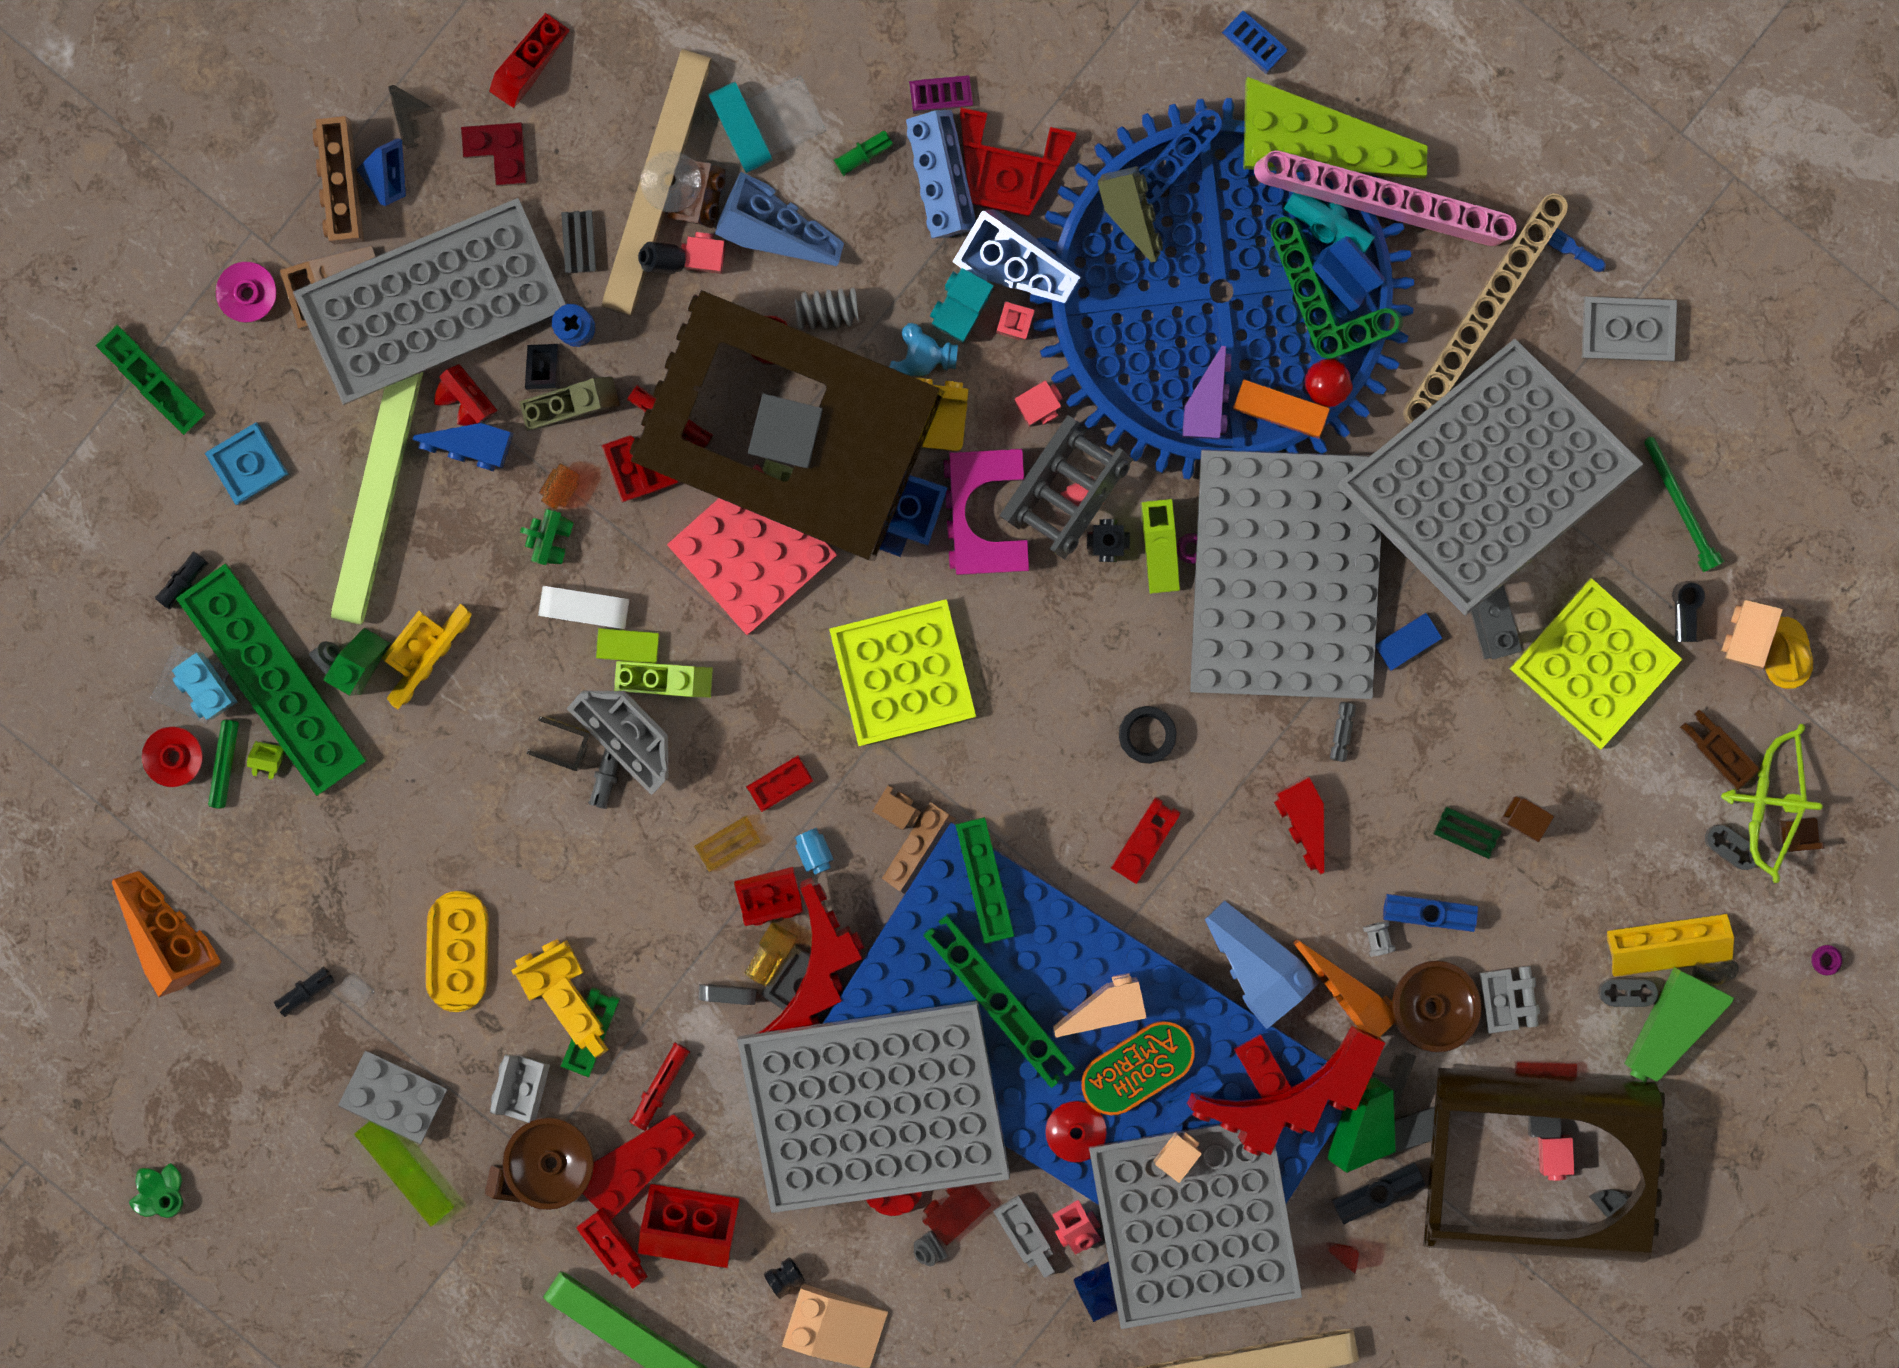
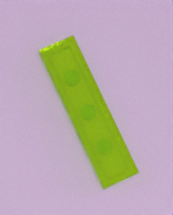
[354,1121,455,1227]

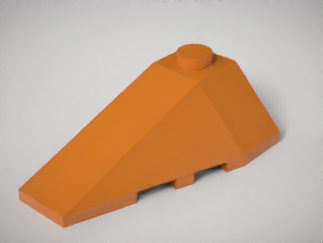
[112,871,222,997]
[1292,939,1395,1037]

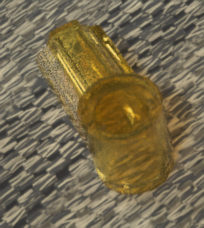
[744,921,798,987]

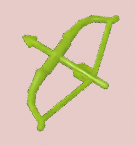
[1721,724,1823,883]

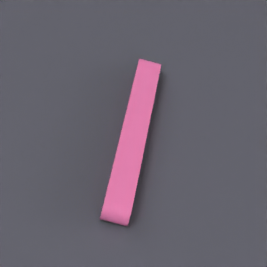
[1254,151,1516,246]

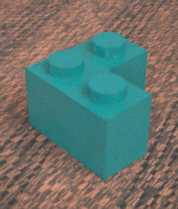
[930,268,994,344]

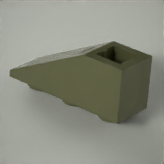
[1098,166,1163,262]
[519,376,620,431]

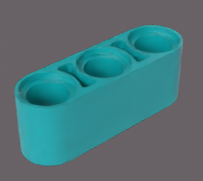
[708,81,773,173]

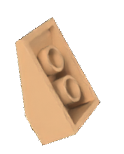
[1053,973,1146,1037]
[782,1284,888,1368]

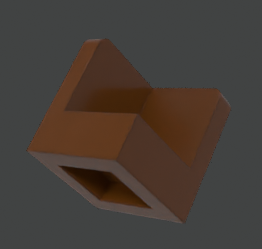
[1780,817,1825,852]

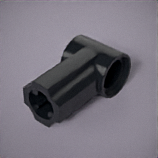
[1672,581,1705,642]

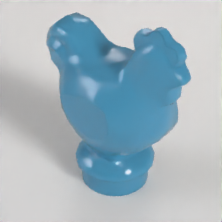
[889,323,958,376]

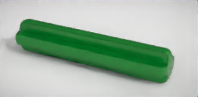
[208,719,239,809]

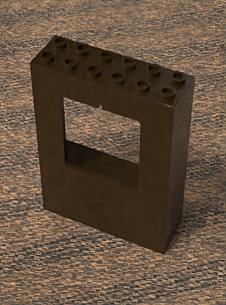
[630,290,945,561]

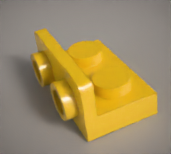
[511,938,584,1001]

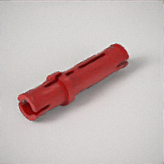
[627,384,713,448]
[629,1042,691,1131]

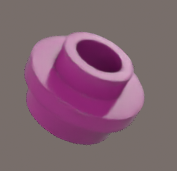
[1176,533,1197,564]
[1811,945,1842,976]

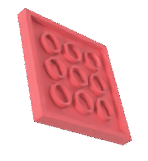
[667,464,838,635]

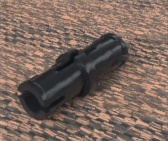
[155,551,209,610]
[274,966,335,1017]

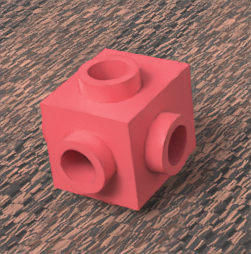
[1052,1200,1102,1255]

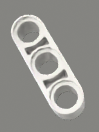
[538,586,630,629]

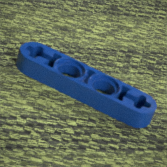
[1141,108,1222,204]

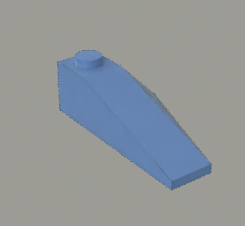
[953,209,1082,303]
[1205,901,1319,1029]

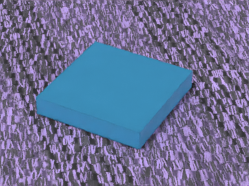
[205,422,289,505]

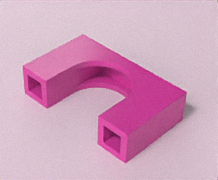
[944,449,1029,575]

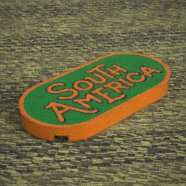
[1081,1021,1195,1115]

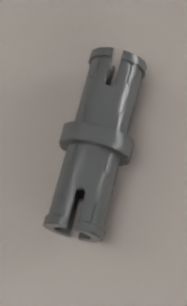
[588,748,620,809]

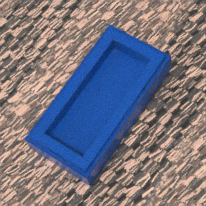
[1375,613,1442,671]

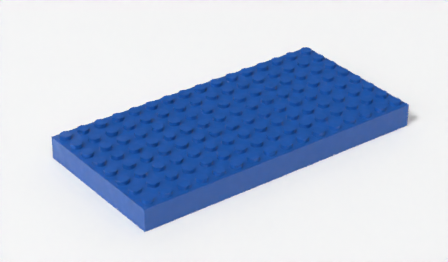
[822,822,1342,1205]

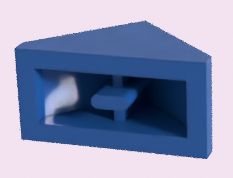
[356,138,406,206]

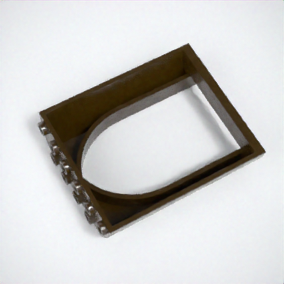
[1423,1068,1667,1263]

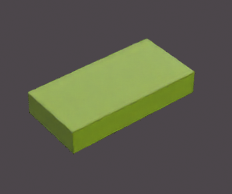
[596,628,660,663]

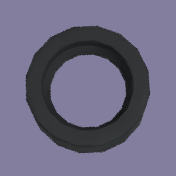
[1119,706,1177,764]

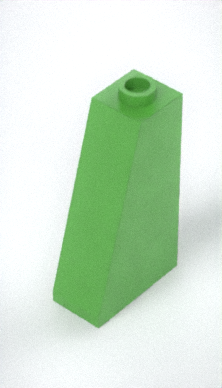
[1624,967,1734,1082]

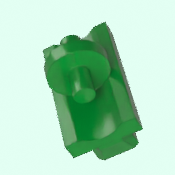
[520,509,574,565]

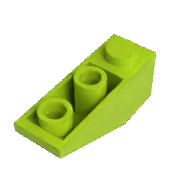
[1140,499,1180,594]
[614,661,713,698]

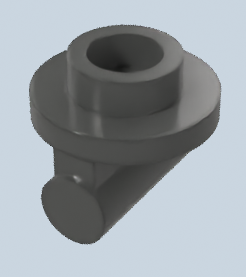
[309,641,341,674]
[914,1230,948,1267]

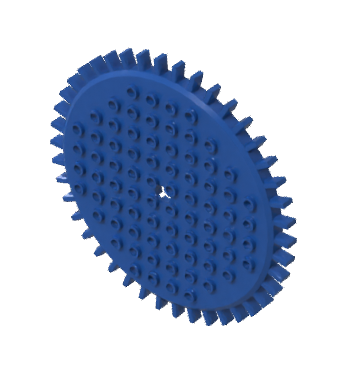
[1030,98,1414,480]

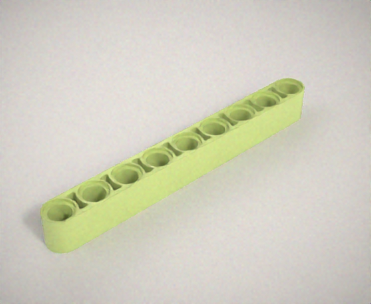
[331,371,424,625]

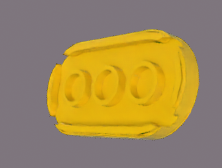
[426,891,489,1012]

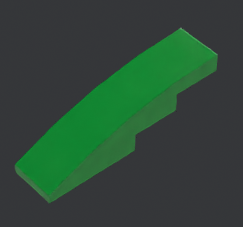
[95,324,205,435]

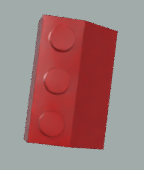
[638,1184,740,1268]

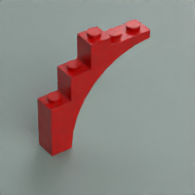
[755,877,865,1034]
[1187,1026,1385,1156]

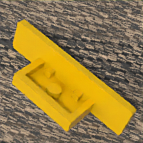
[382,604,472,710]

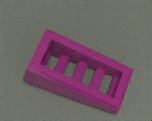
[909,75,973,114]

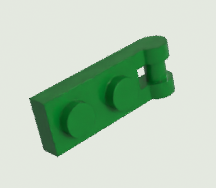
[560,987,620,1078]

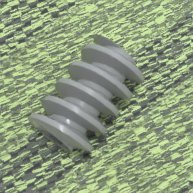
[795,288,859,331]

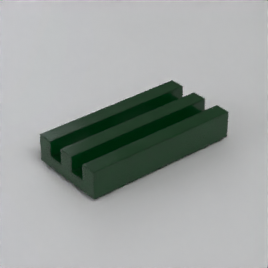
[1433,806,1501,859]

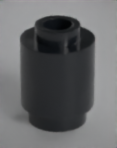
[638,242,686,274]

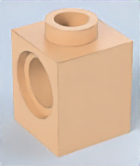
[1154,1132,1202,1183]

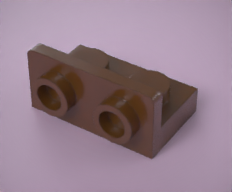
[667,158,726,228]

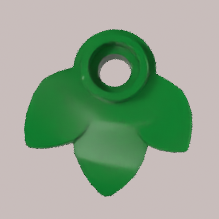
[129,1163,183,1218]

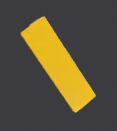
[1607,914,1734,977]

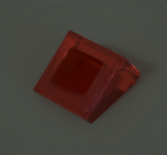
[1326,1242,1360,1274]

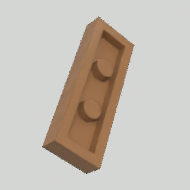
[882,802,956,894]

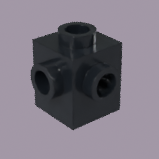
[1087,519,1130,562]

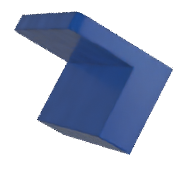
[1312,236,1385,312]

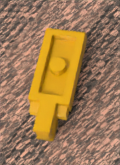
[541,977,609,1058]

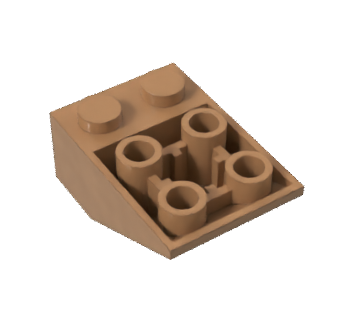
[280,246,376,331]

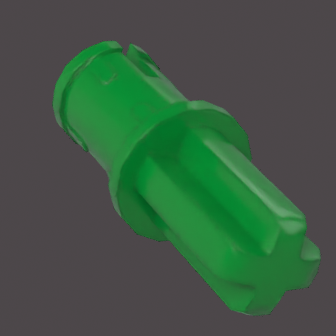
[833,131,893,176]

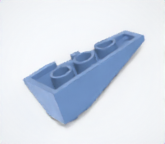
[715,172,844,266]

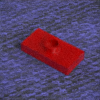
[746,755,814,812]

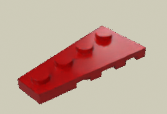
[583,1113,696,1220]

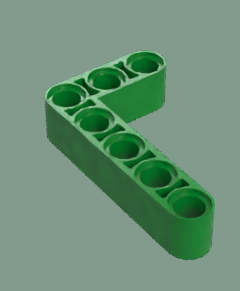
[1270,217,1403,359]

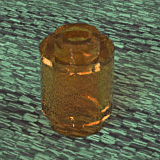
[538,463,581,510]

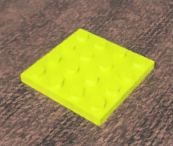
[1509,578,1682,750]
[829,599,976,746]

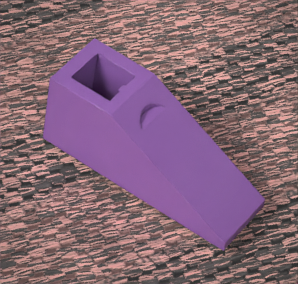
[1182,346,1231,440]

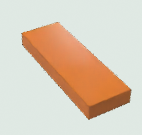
[1233,379,1330,439]

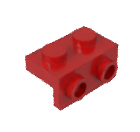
[734,867,803,926]

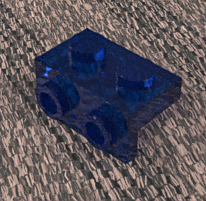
[1073,1262,1117,1322]

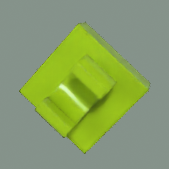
[247,741,284,780]

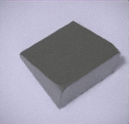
[1528,1116,1561,1138]

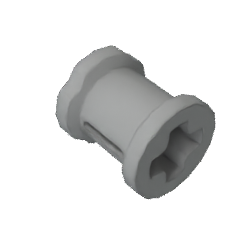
[1363,921,1396,957]

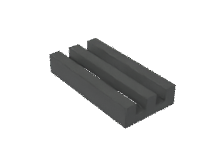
[561,210,597,274]

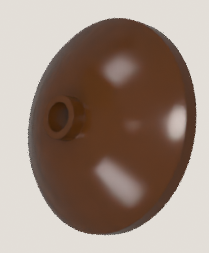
[1392,961,1481,1052]
[503,1118,594,1210]

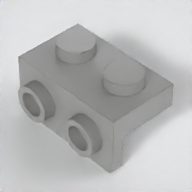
[490,1054,550,1123]

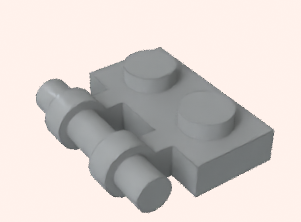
[1479,965,1540,1034]

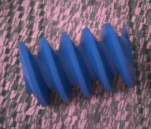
[552,304,595,347]

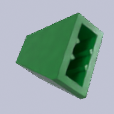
[323,628,391,696]
[1328,1078,1396,1173]

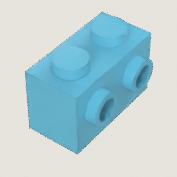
[172,652,237,720]

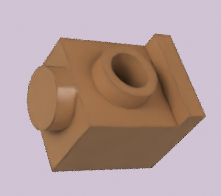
[872,784,921,830]

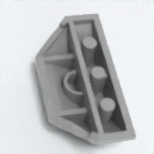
[566,690,669,795]

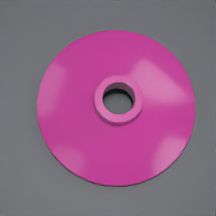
[215,262,277,323]

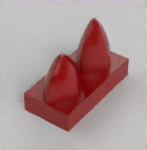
[434,364,498,426]

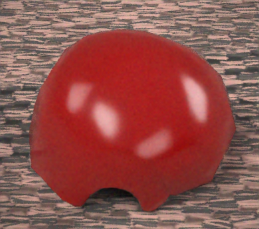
[1305,358,1353,407]

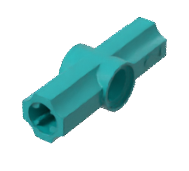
[1284,193,1375,254]

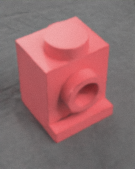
[996,301,1034,340]

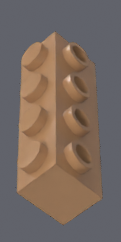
[313,116,364,245]

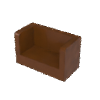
[1500,796,1554,842]

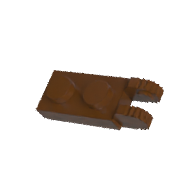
[1680,710,1760,790]

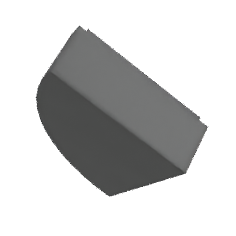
[1589,1189,1629,1217]

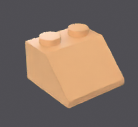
[1721,600,1783,670]

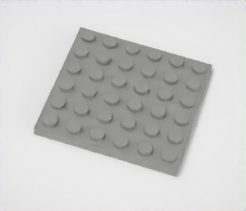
[1089,1124,1302,1329]

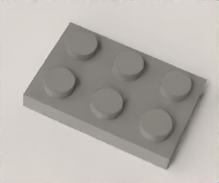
[1582,297,1677,362]
[338,1051,448,1145]

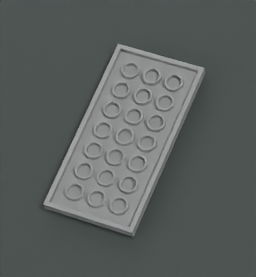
[293,198,566,405]

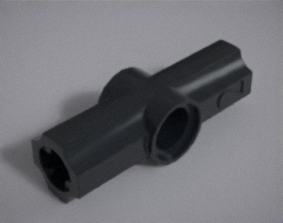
[1332,1161,1426,1225]

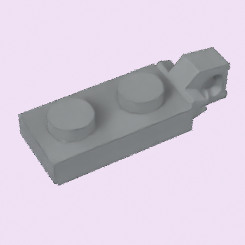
[993,1195,1055,1278]

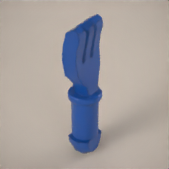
[1547,228,1606,272]

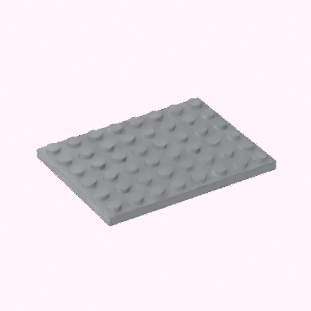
[1338,339,1643,616]
[1190,449,1381,699]
[737,1001,1010,1213]

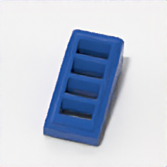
[1222,11,1288,74]
[1164,1076,1223,1128]

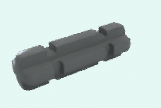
[1330,702,1356,762]

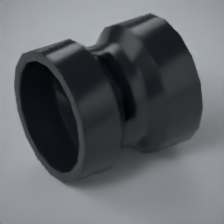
[764,1257,805,1299]

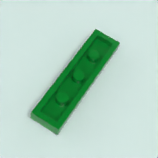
[955,817,1014,943]

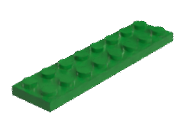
[176,563,367,796]

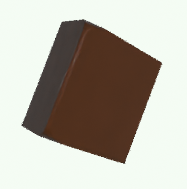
[485,1165,521,1203]

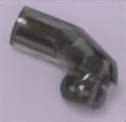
[1692,960,1739,986]

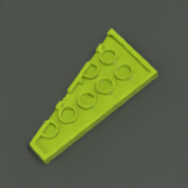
[1243,77,1428,179]

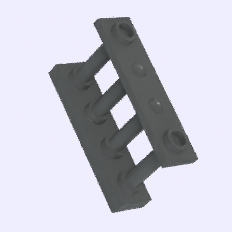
[999,415,1133,560]
[1470,584,1522,660]

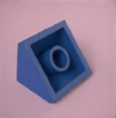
[887,475,947,545]

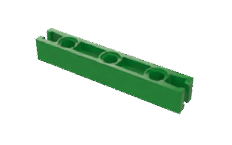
[923,914,1075,1088]

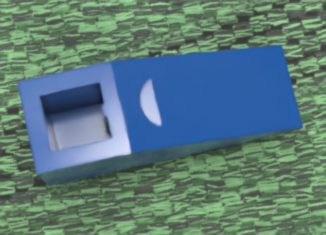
[412,423,514,472]

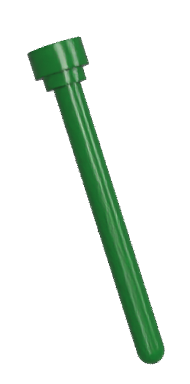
[1644,437,1725,572]

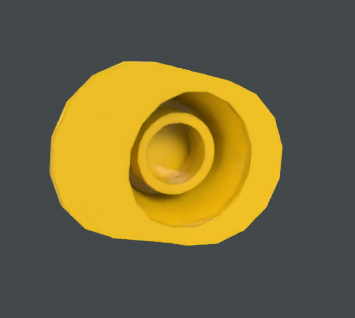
[1765,617,1813,689]

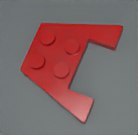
[960,107,1077,217]

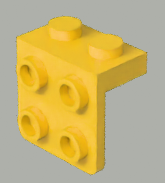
[916,378,969,451]

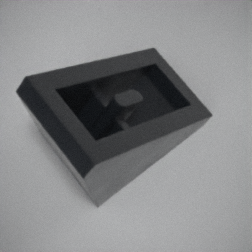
[525,344,560,392]

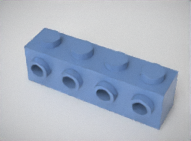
[906,110,976,238]

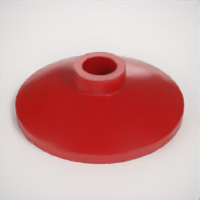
[142,727,203,787]
[1045,1101,1107,1162]

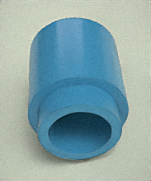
[795,828,834,875]

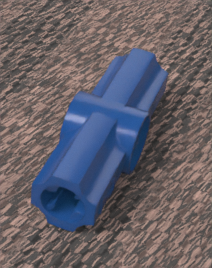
[1383,894,1478,932]

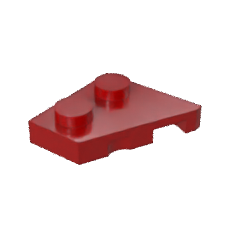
[601,435,678,503]

